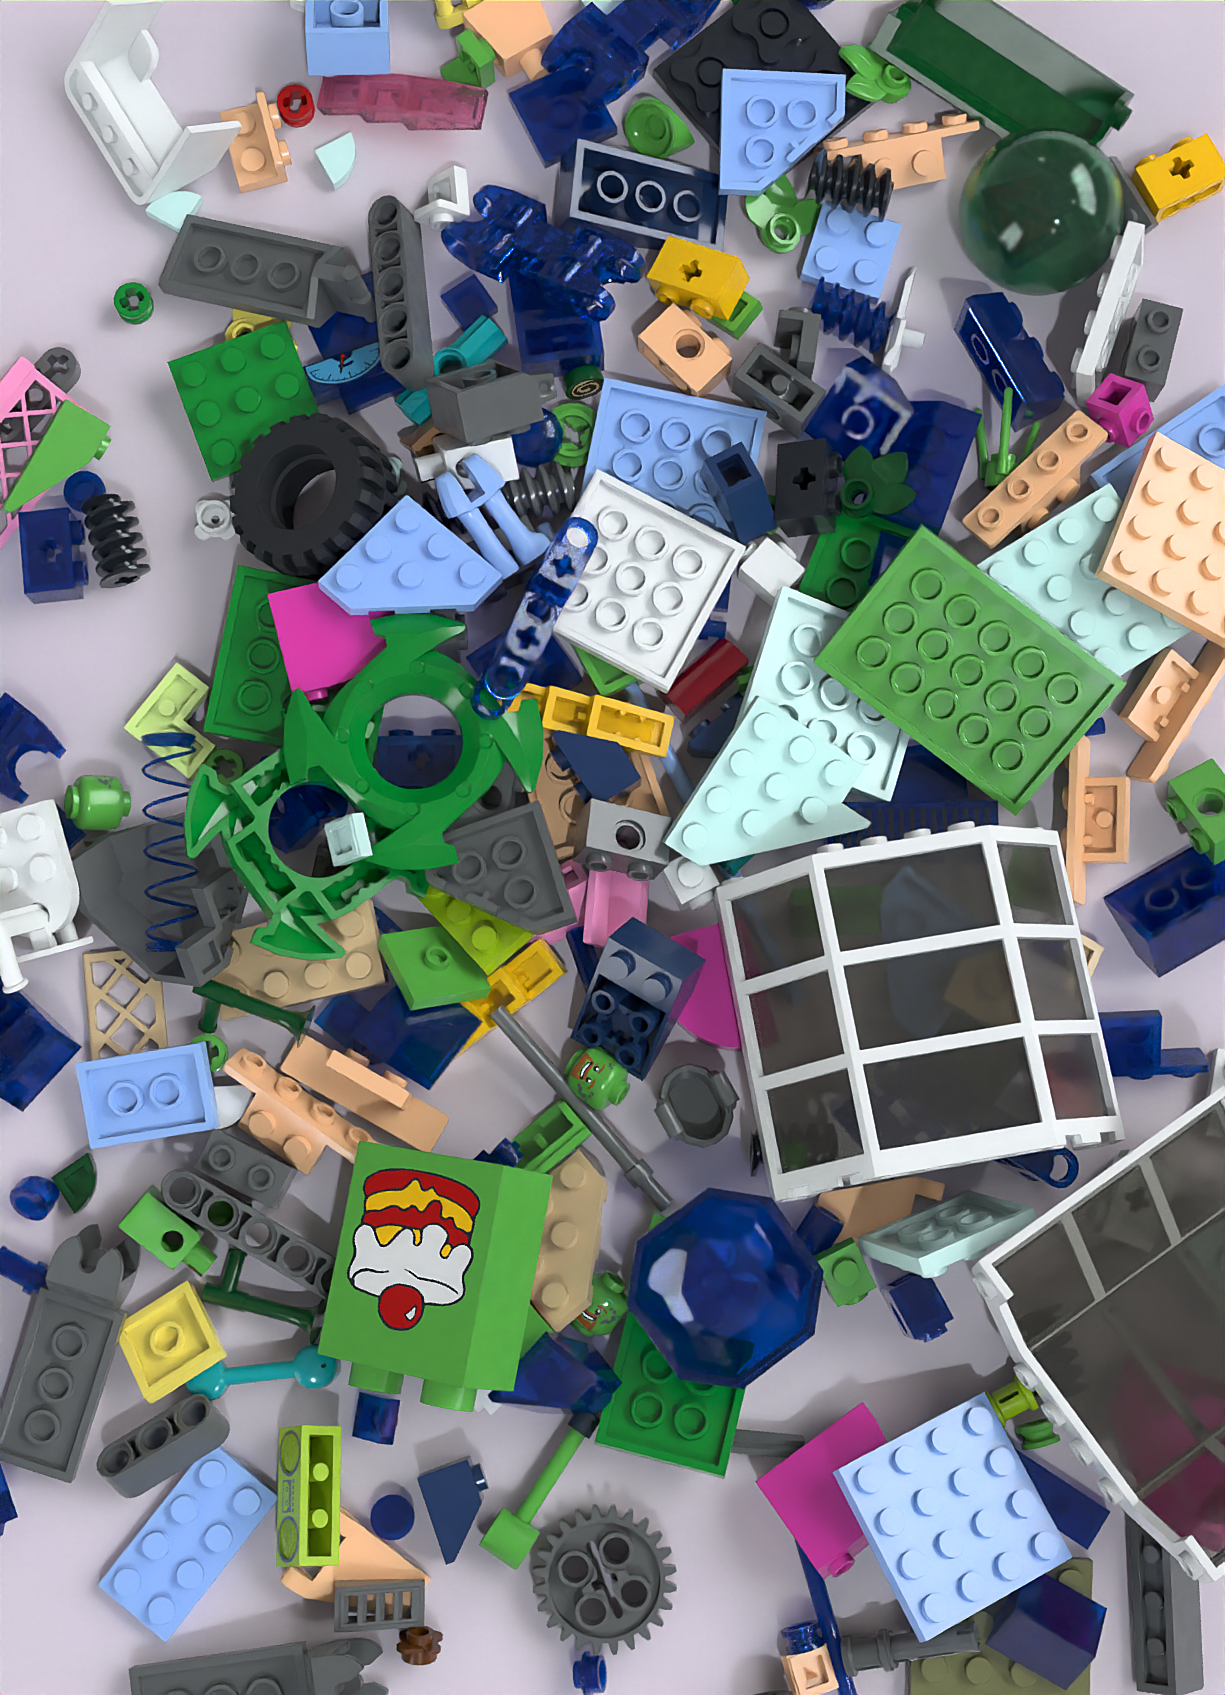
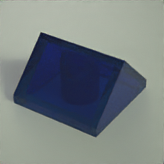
[985,1573,1107,1690]

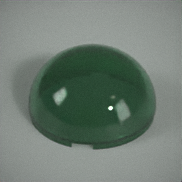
[958,126,1125,296]

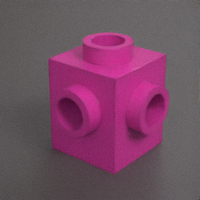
[1086,373,1154,448]

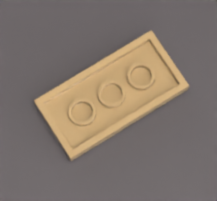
[213,899,389,1022]

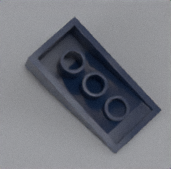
[553,138,728,252]

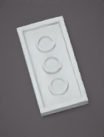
[1071,221,1145,408]

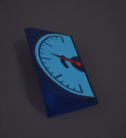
[303,340,395,406]

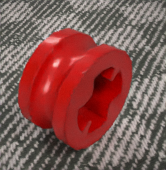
[277,84,316,128]

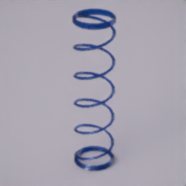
[140,732,200,952]

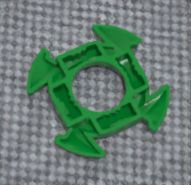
[283,614,543,870]
[183,705,430,961]

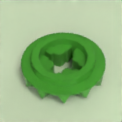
[540,403,597,470]

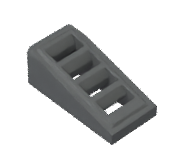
[334,1579,425,1632]

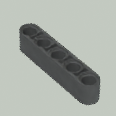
[368,195,434,391]
[160,1168,336,1300]

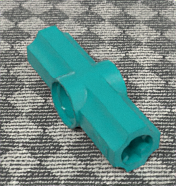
[394,315,508,427]

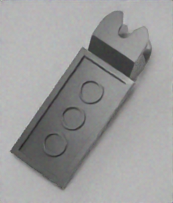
[0,1224,141,1484]
[128,1638,389,1695]

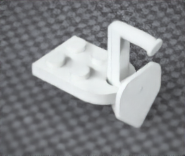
[0,799,94,994]

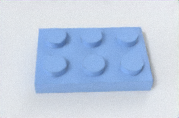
[76,1041,220,1149]

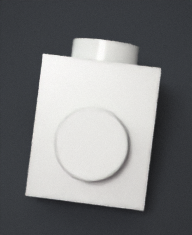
[413,165,470,231]

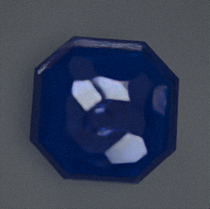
[626,1187,824,1389]

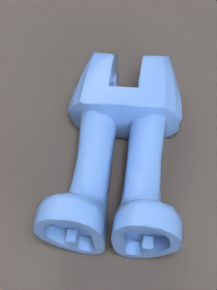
[435,453,552,580]

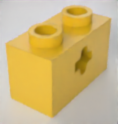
[1130,133,1225,223]
[647,235,750,321]

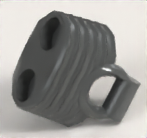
[654,1063,740,1148]

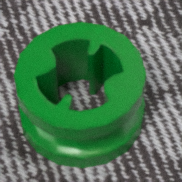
[113,282,154,325]

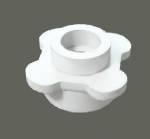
[194,500,236,541]

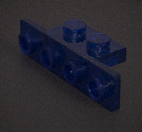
[1044,1010,1210,1084]

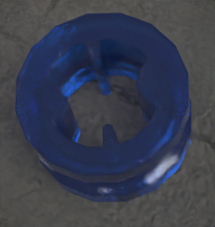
[781,1620,825,1655]

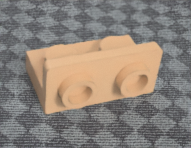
[220,91,292,193]

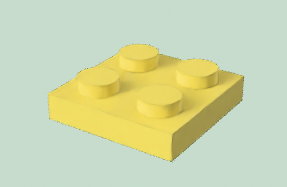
[119,1280,228,1404]

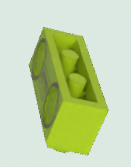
[276,1425,341,1567]

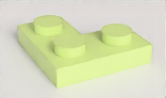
[123,662,218,781]

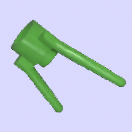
[974,387,1041,491]

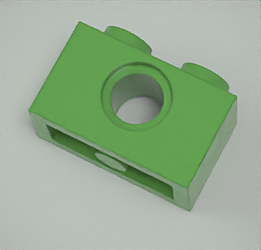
[1165,758,1225,865]

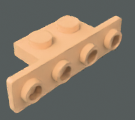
[813,112,980,190]
[962,410,1108,549]
[1119,640,1225,783]
[1061,735,1131,905]
[281,1035,449,1153]
[222,1048,379,1175]

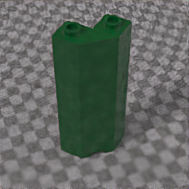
[869,0,1135,182]

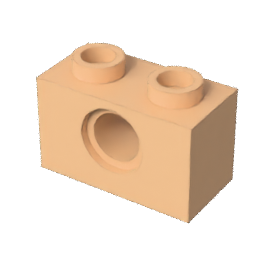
[638,303,732,398]

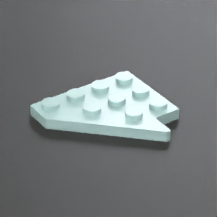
[661,695,871,866]

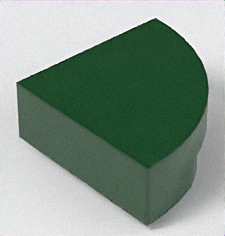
[51,1153,98,1214]

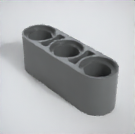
[96,1394,230,1498]

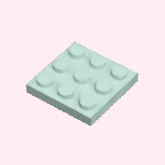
[856,1190,1037,1278]

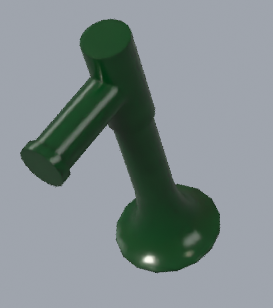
[192,979,316,1048]
[201,1248,326,1344]

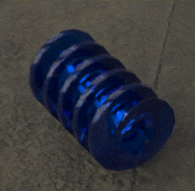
[808,276,898,354]

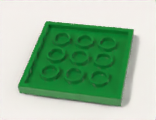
[203,565,385,765]

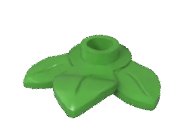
[838,42,911,104]
[745,174,822,254]

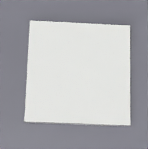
[517,469,746,694]

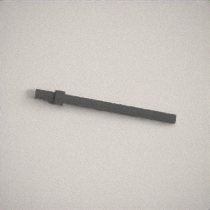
[490,1005,674,1212]

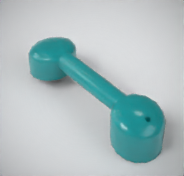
[185,1344,341,1401]

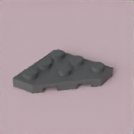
[424,800,578,936]

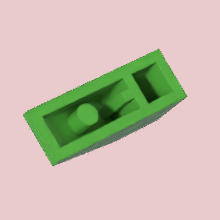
[0,399,111,514]

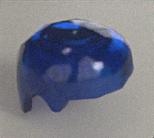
[508,407,563,469]

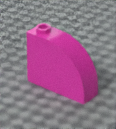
[267,583,395,704]
[668,916,782,1051]
[755,1402,888,1579]

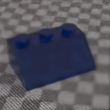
[954,292,1065,433]
[861,401,982,536]
[1103,846,1225,978]

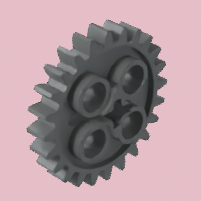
[533,1504,677,1655]

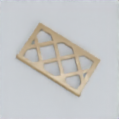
[82,950,168,1060]

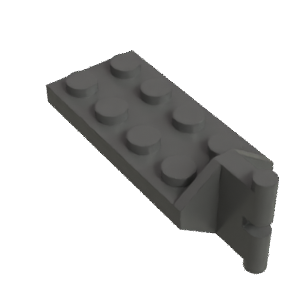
[158,214,377,328]

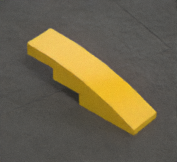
[496,677,675,758]
[400,938,568,1080]

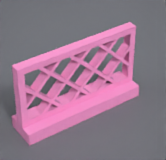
[0,355,91,549]

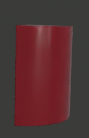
[656,637,749,725]

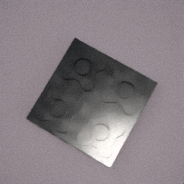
[652,0,876,175]

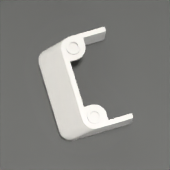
[64,0,242,205]

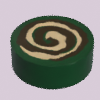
[562,365,604,400]

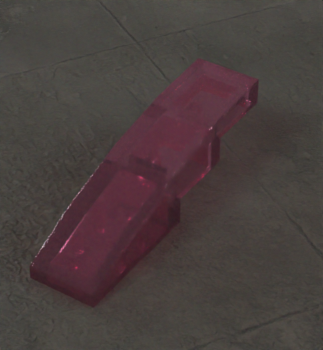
[316,73,489,131]

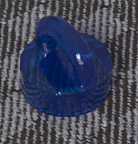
[9,1176,60,1221]

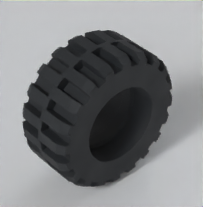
[230,413,398,581]

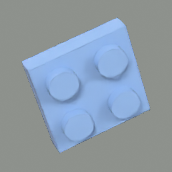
[799,199,902,305]

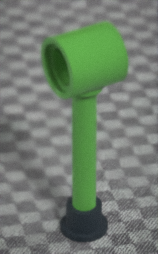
[479,1403,600,1570]

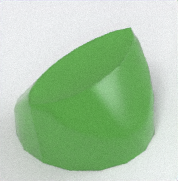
[624,96,695,159]

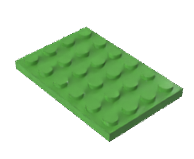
[813,524,1127,816]

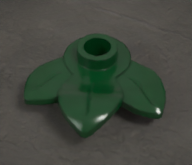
[839,445,917,519]

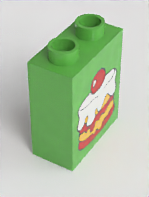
[317,1140,553,1412]

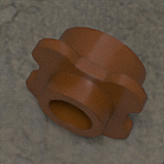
[396,1626,443,1665]

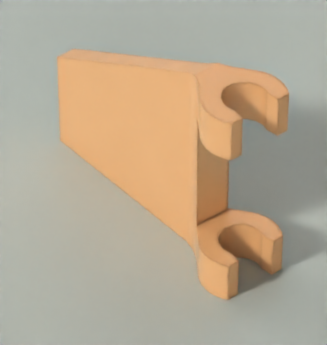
[808,1176,946,1251]
[280,1505,431,1615]

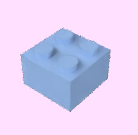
[305,0,390,77]

